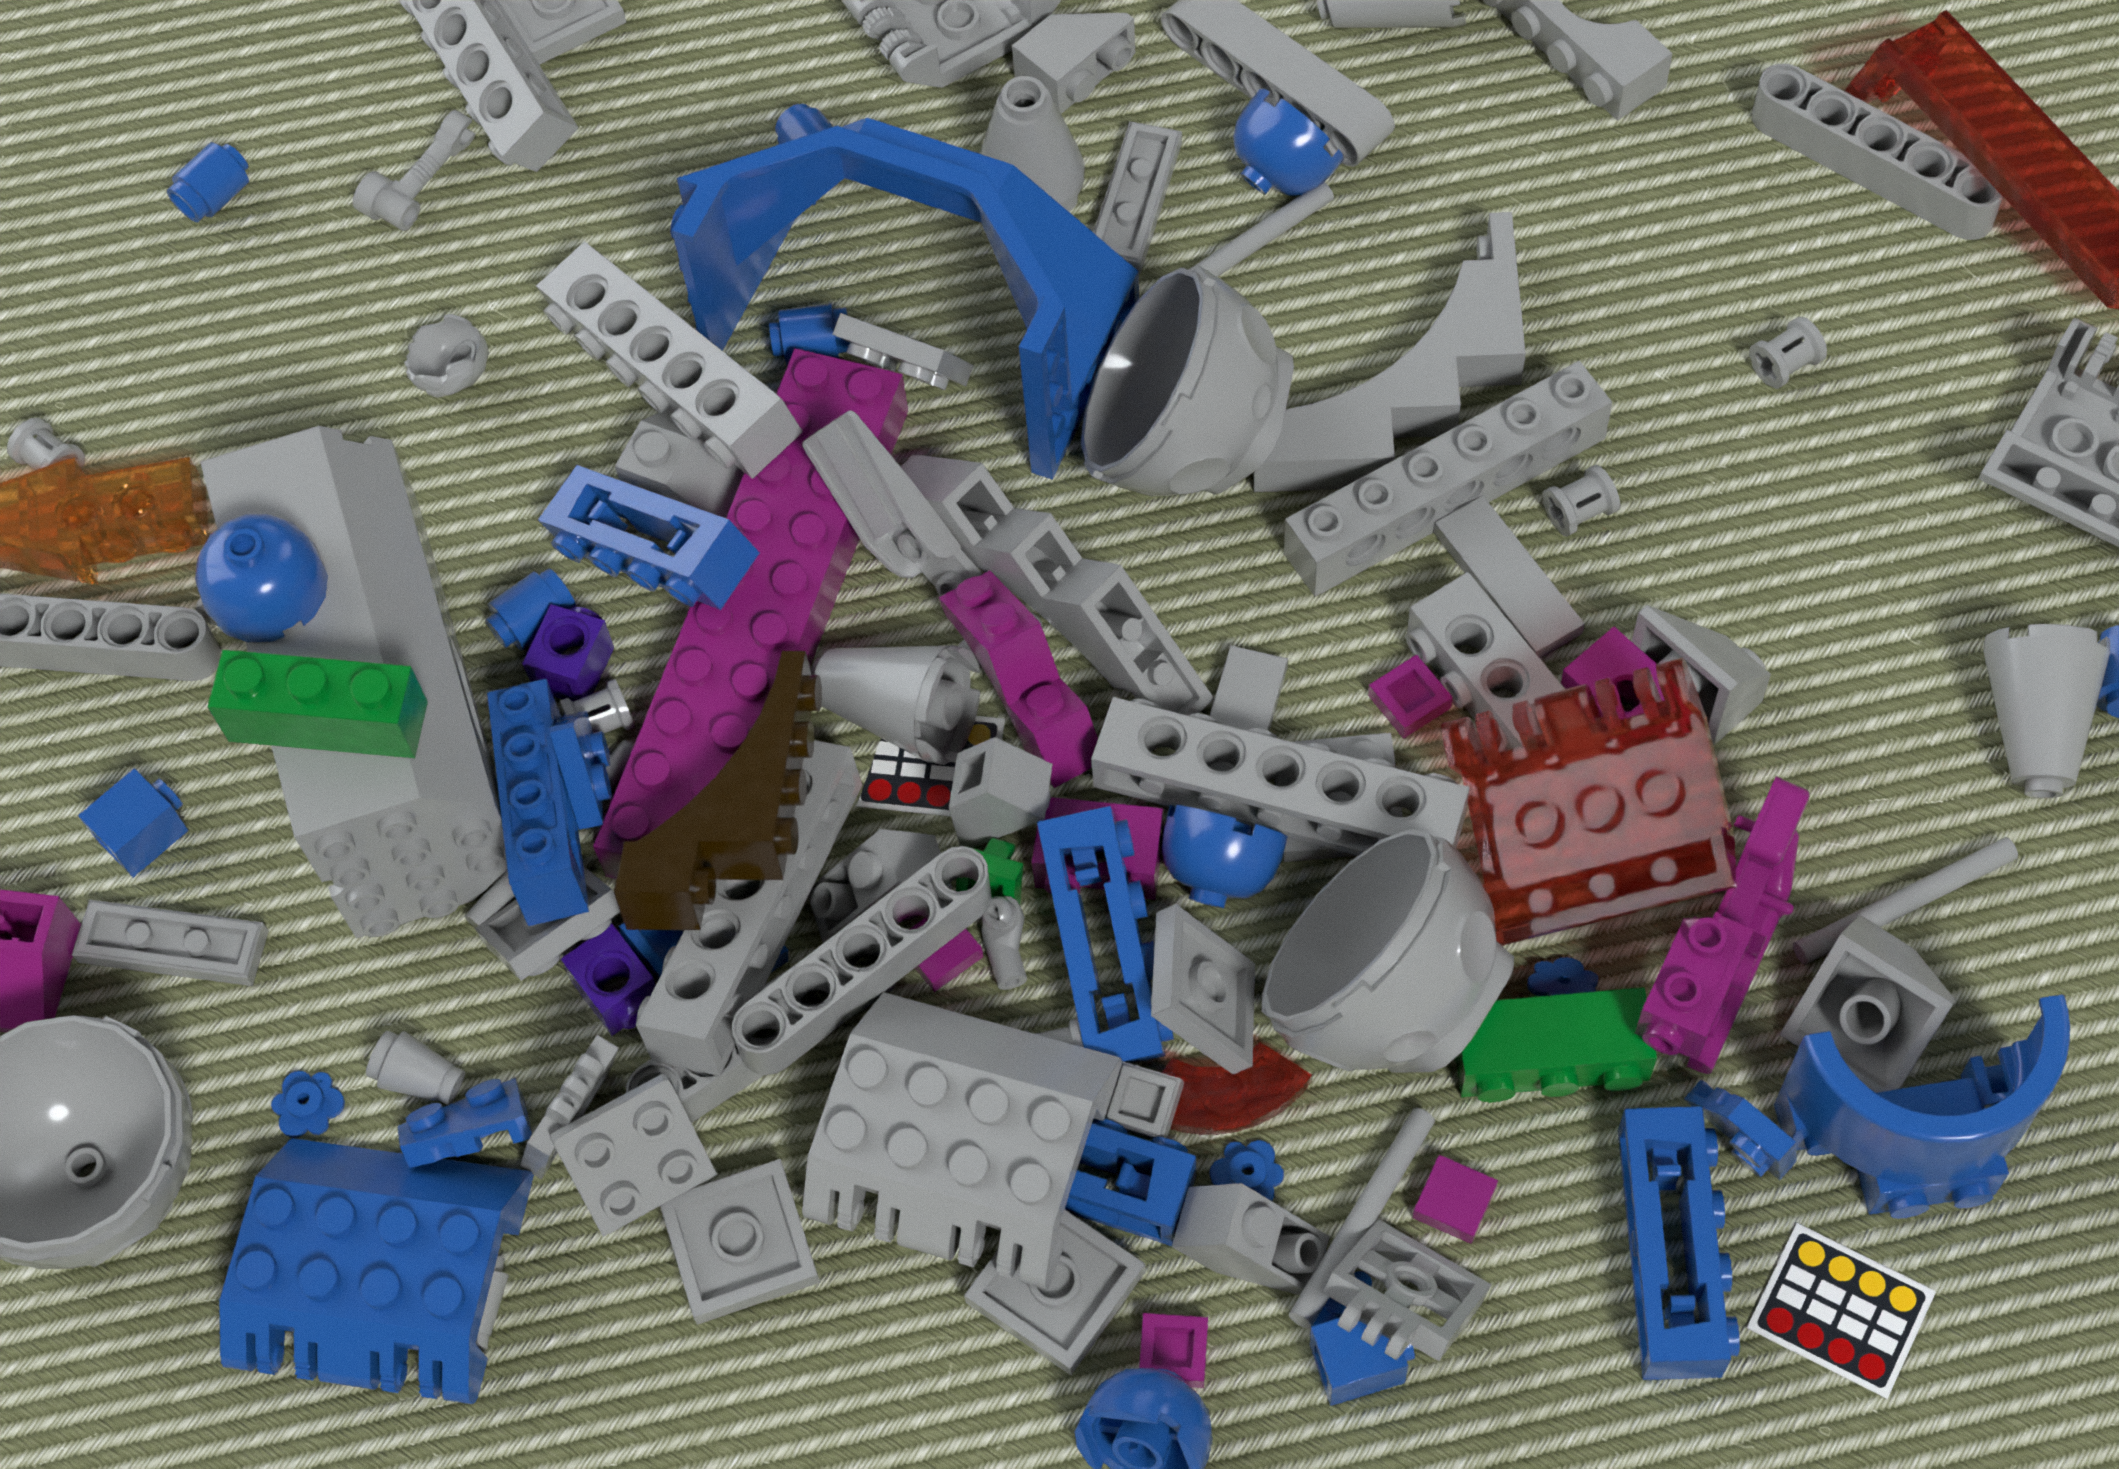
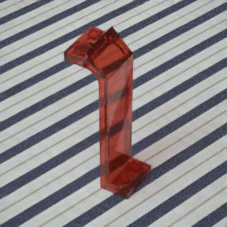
[1844,10,2119,309]

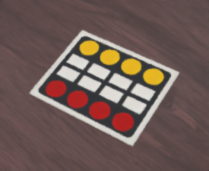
[856,716,1005,816]
[1747,1223,1936,1399]

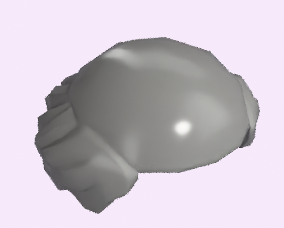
[404,314,489,398]

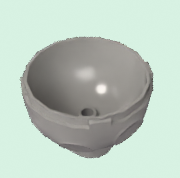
[1081,266,1294,496]
[1261,829,1514,1073]
[0,1015,193,1269]

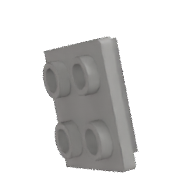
[550,1074,717,1237]

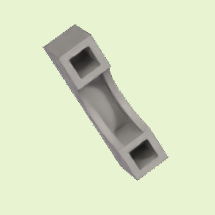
[1483,0,1673,121]

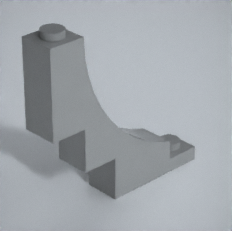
[1253,212,1526,492]
[901,454,1214,716]

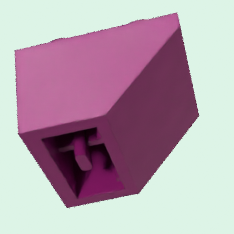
[0,889,81,1033]

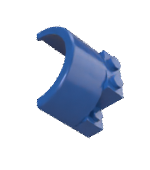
[1774,995,2070,1219]

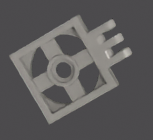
[520,1035,619,1180]
[1323,1219,1491,1361]

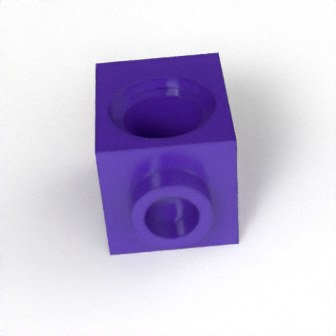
[522,604,614,702]
[561,924,656,1036]

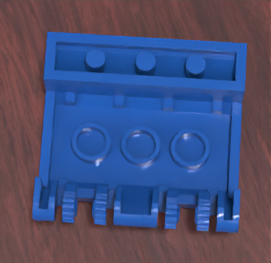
[219,1138,534,1404]

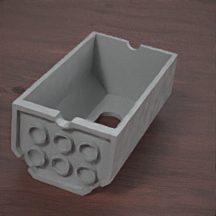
[200,426,507,939]

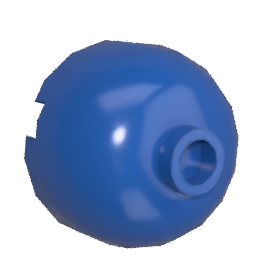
[1233,89,1344,195]
[195,514,328,643]
[1161,805,1288,909]
[1074,1368,1213,1469]

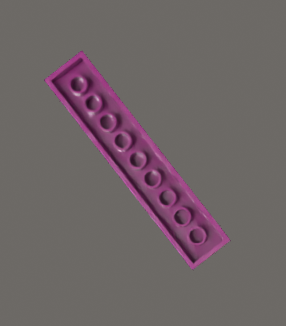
[593,348,908,879]

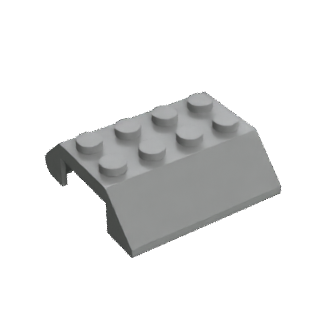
[841,0,1061,88]
[1979,318,2119,547]
[802,992,1123,1289]

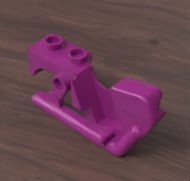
[1635,776,1810,1074]

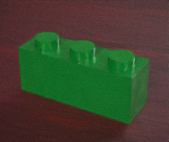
[207,650,428,759]
[1455,987,1657,1103]

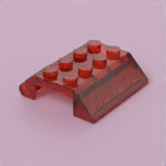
[1441,657,1737,946]

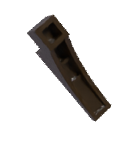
[614,651,822,930]

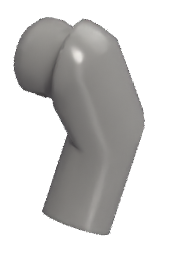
[981,896,1027,990]

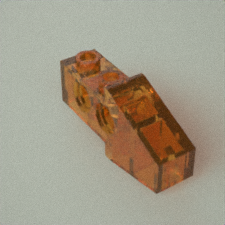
[0,457,209,584]

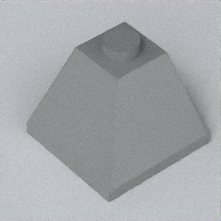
[615,409,744,518]
[1632,605,1771,746]
[1779,915,1956,1093]

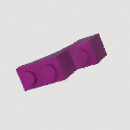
[939,570,1098,788]

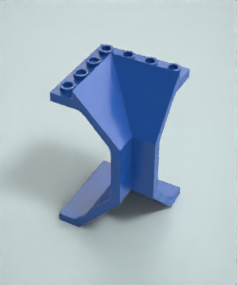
[670,118,1139,480]

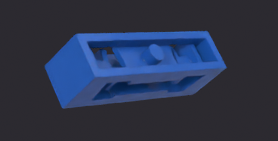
[538,465,760,610]
[487,679,589,926]
[1037,806,1174,1064]
[1618,1106,1740,1380]
[1065,1118,1197,1246]

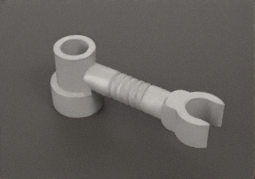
[353,110,476,231]

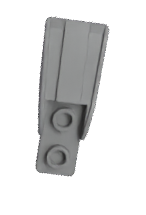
[803,410,982,597]

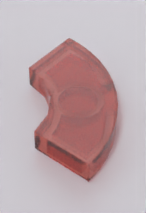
[1162,1042,1312,1135]

